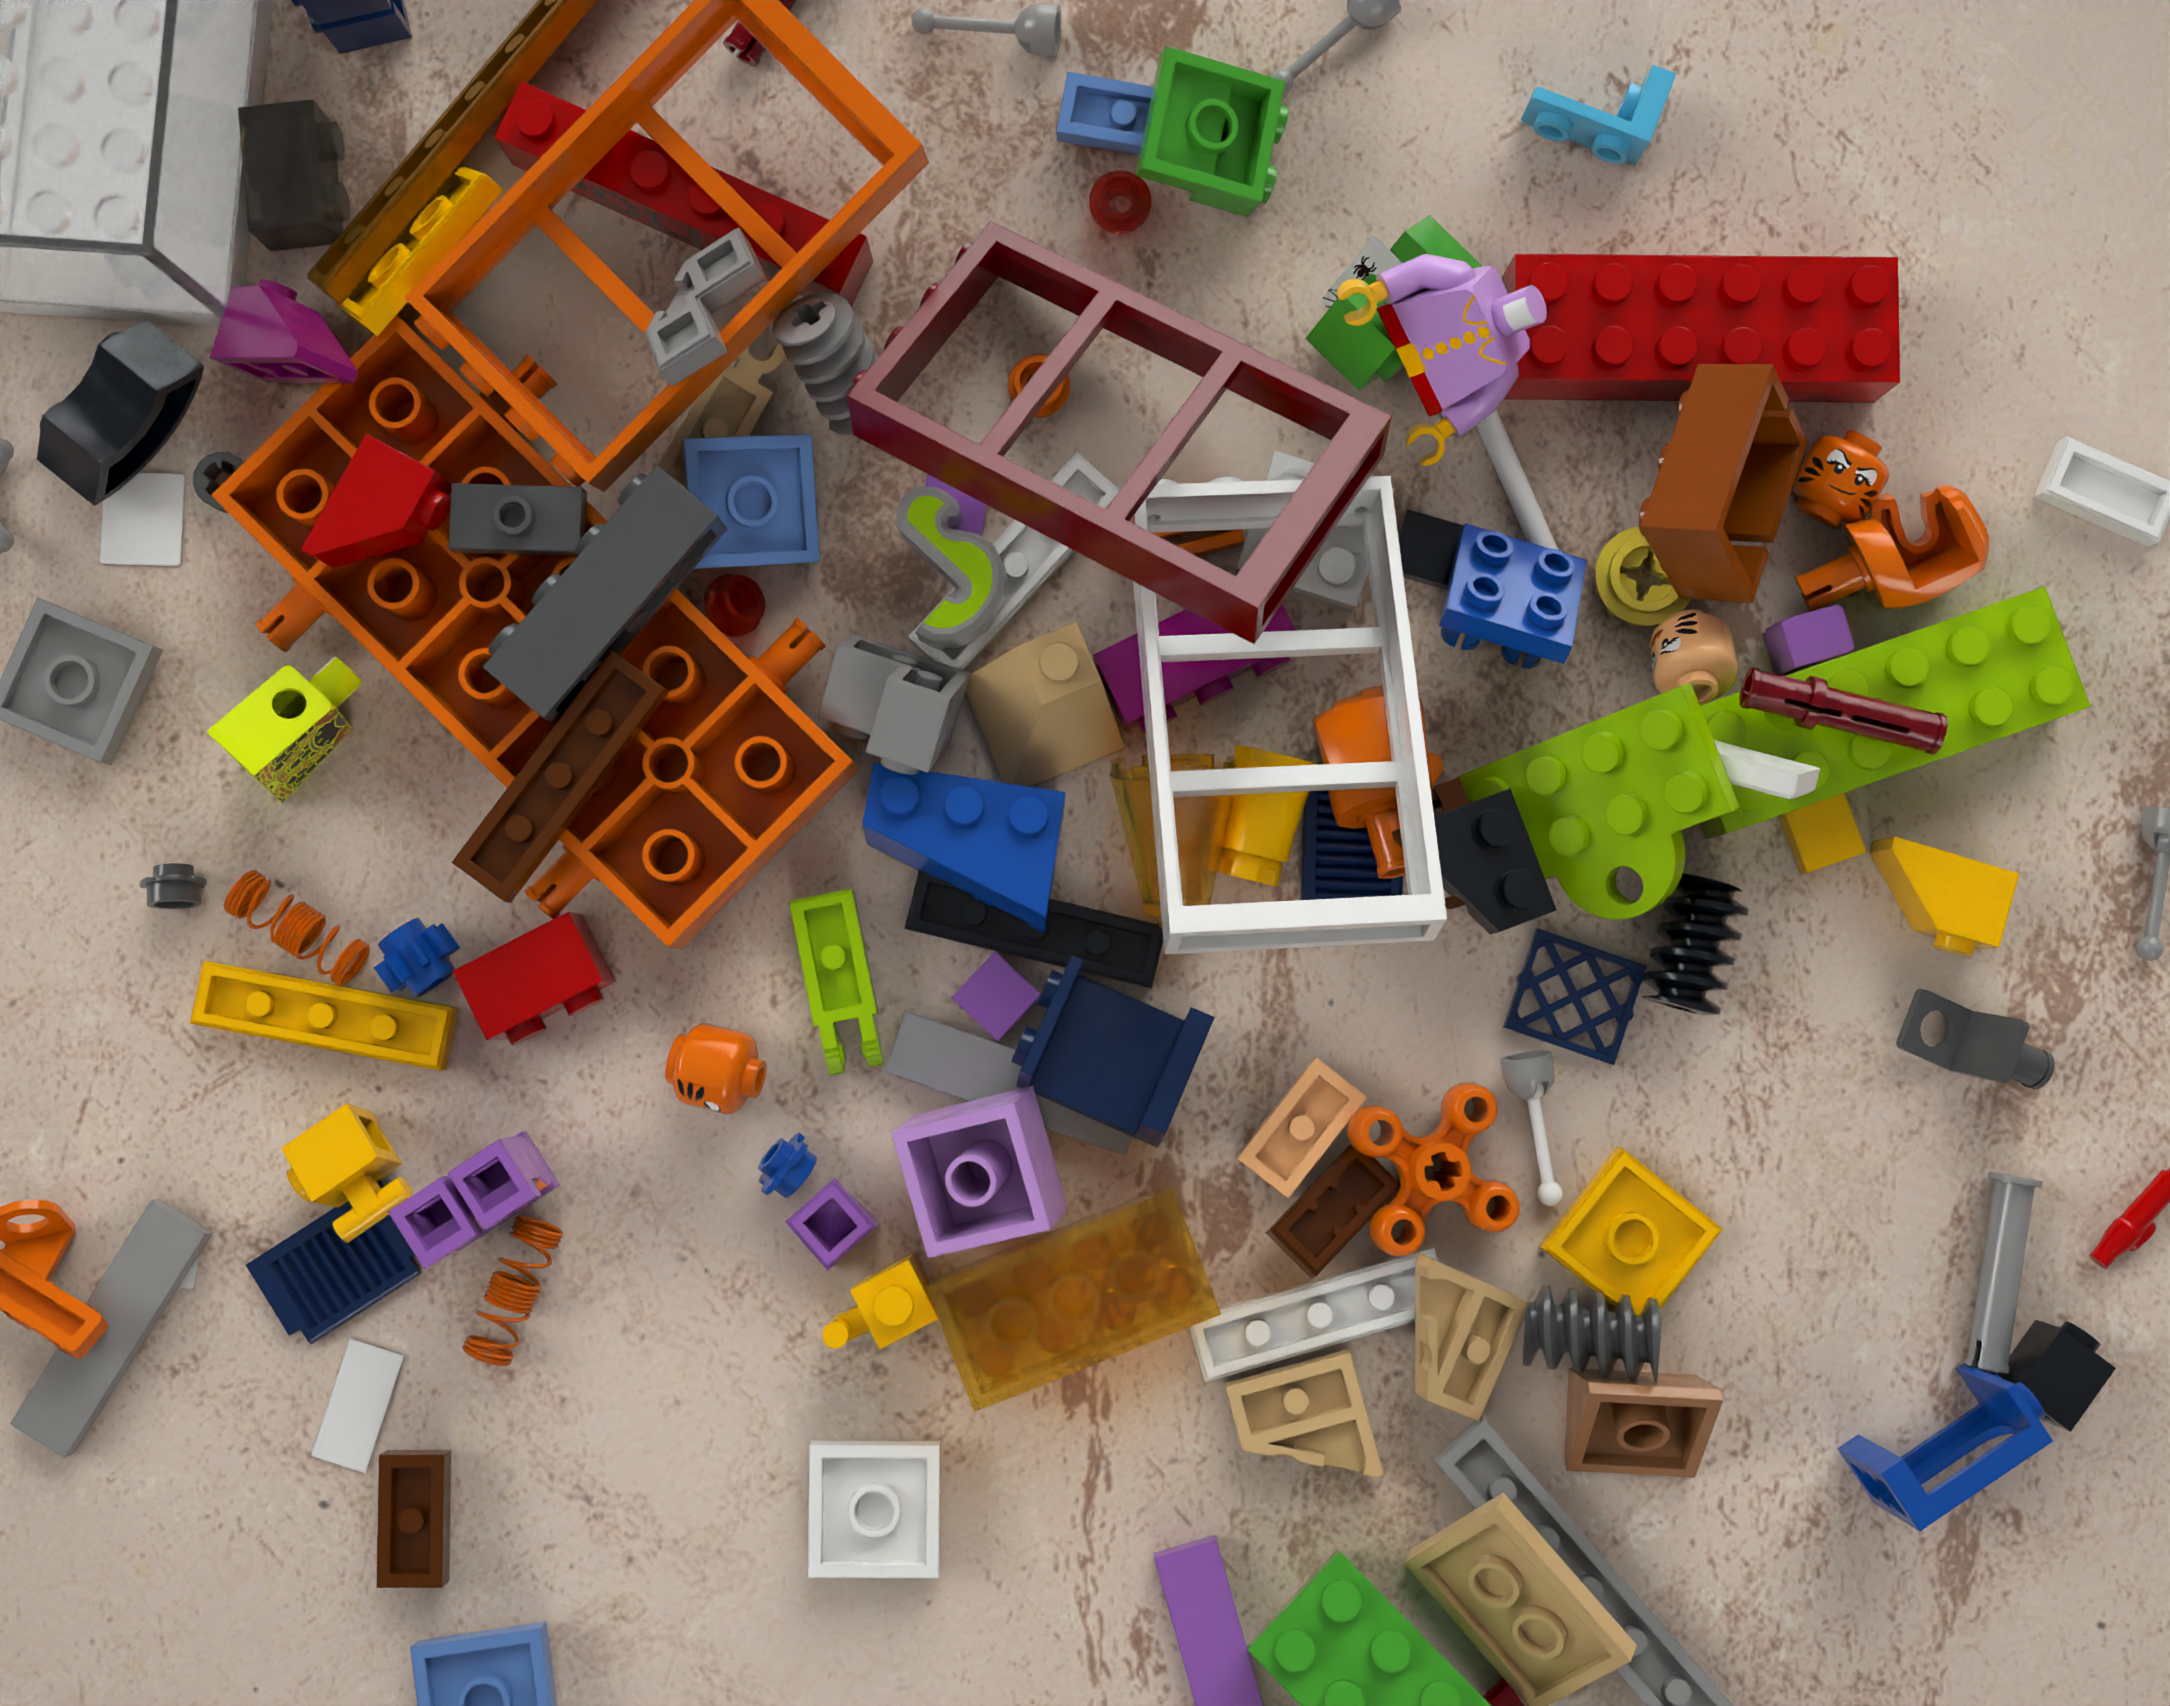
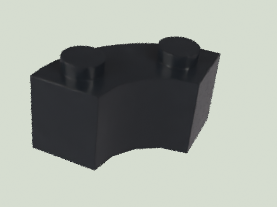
[37,320,204,506]

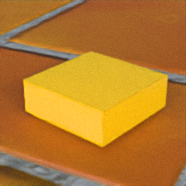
[1778,793,1867,875]

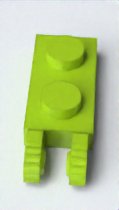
[789,888,884,1076]

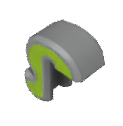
[897,486,1007,650]

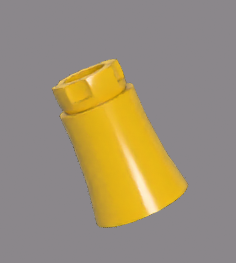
[1218,745,1319,887]

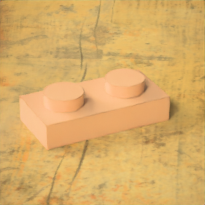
[1236,1057,1367,1199]

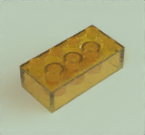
[926,1184,1221,1412]

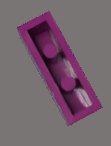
[1093,604,1296,733]

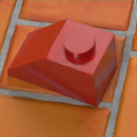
[301,434,452,568]

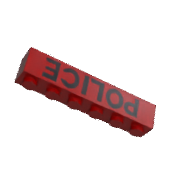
[494,81,874,308]

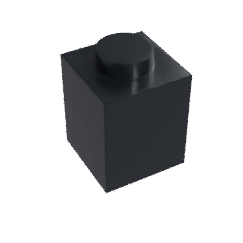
[1997,1320,2116,1432]

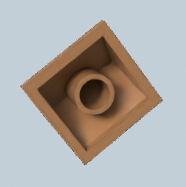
[1565,1368,1723,1478]

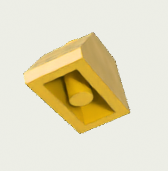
[1870,836,2020,957]

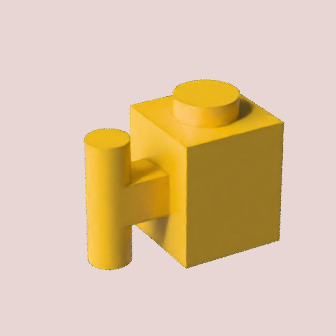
[281,1103,414,1243]
[822,1252,943,1350]

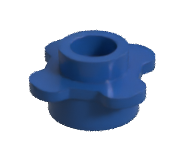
[758,1133,817,1198]

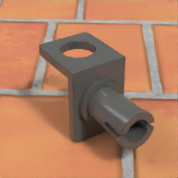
[1896,989,2055,1089]

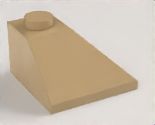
[966,621,1125,787]

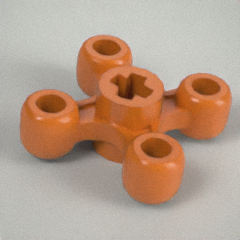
[1347,1082,1520,1257]

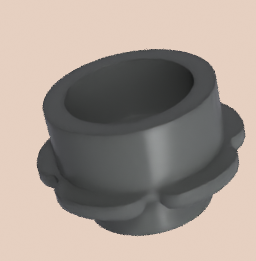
[139,863,207,909]

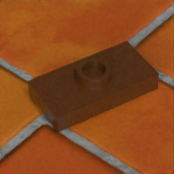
[1265,1143,1400,1279]

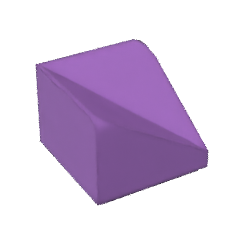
[1762,604,1854,675]
[785,1178,880,1271]

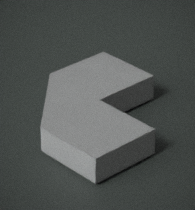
[645,228,766,387]

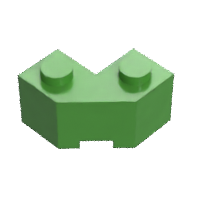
[1305,215,1482,391]

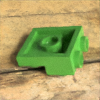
[1135,46,1288,217]

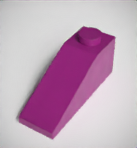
[209,279,358,383]

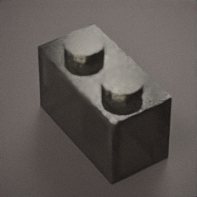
[238,99,350,251]

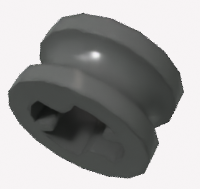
[193,452,245,514]

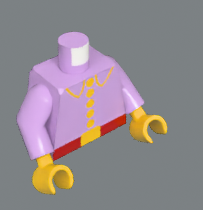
[1337,254,1547,466]

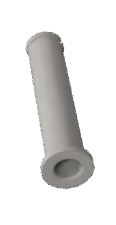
[1965,1172,2043,1373]

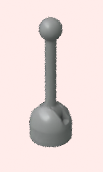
[1270,0,1401,95]
[911,3,1061,57]
[2136,806,2170,961]

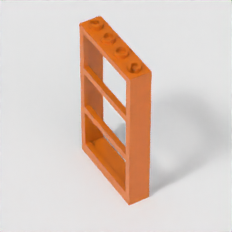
[404,0,929,492]

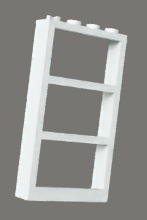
[1129,474,1447,954]

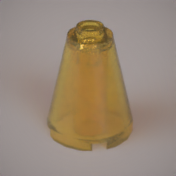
[1110,753,1239,927]

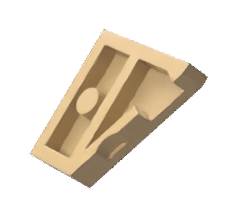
[1224,1349,1384,1478]

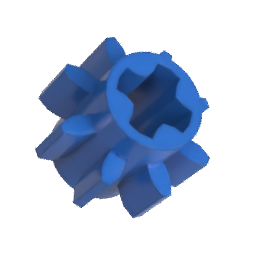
[374,918,460,998]

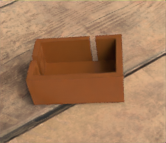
[1639,364,1808,603]

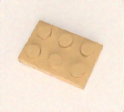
[1404,1492,1637,1706]

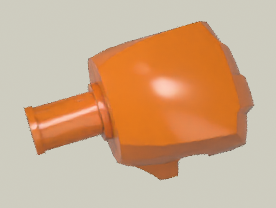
[1794,484,1989,612]
[1313,685,1443,879]

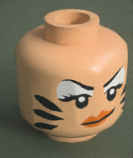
[1649,609,1738,705]

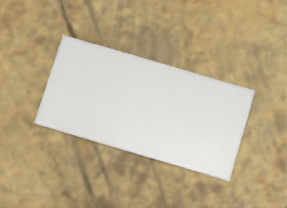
[311,1338,404,1474]

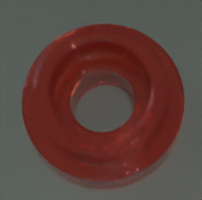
[1089,170,1151,234]
[704,574,766,637]

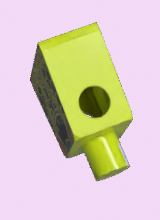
[207,656,363,803]

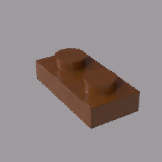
[376,1450,451,1588]

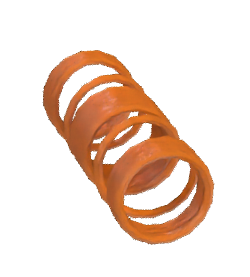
[224,870,370,986]
[462,1215,564,1366]

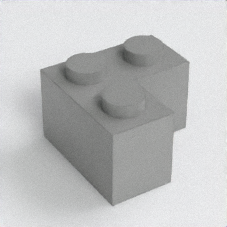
[818,633,971,775]

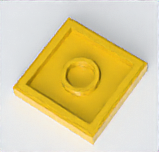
[1539,1147,1723,1315]

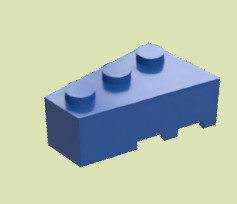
[862,763,1066,934]

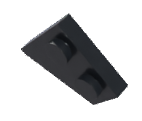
[1392,788,1557,935]

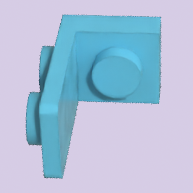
[1521,65,1677,165]

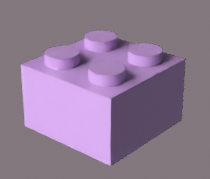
[891,1085,1068,1258]

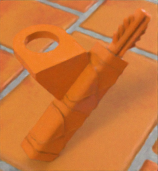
[0,1200,109,1359]

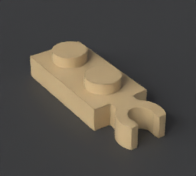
[657,344,784,487]

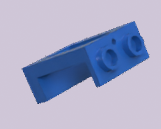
[1837,1363,2053,1531]

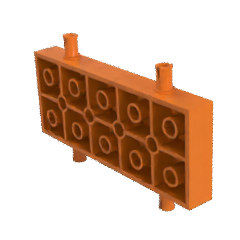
[211,315,860,950]

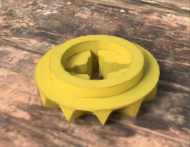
[1593,526,1691,627]

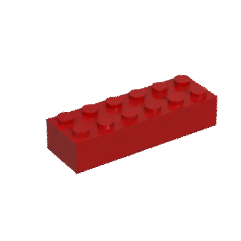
[1501,254,1900,403]

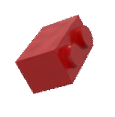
[452,912,616,1046]

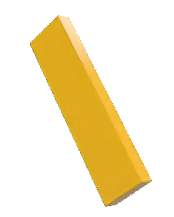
[190,961,459,1071]

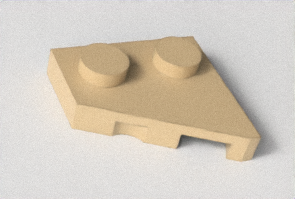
[1415,1253,1529,1422]

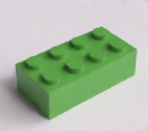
[1247,1550,1491,1706]

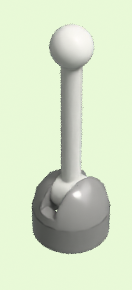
[1500,1050,1563,1207]

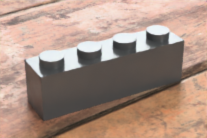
[483,465,727,725]

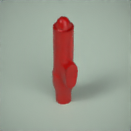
[2089,1168,2170,1269]

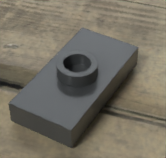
[448,483,587,556]

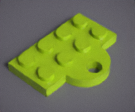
[1456,683,1740,920]

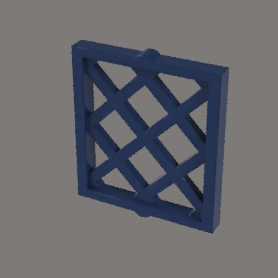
[1503,928,1647,1065]

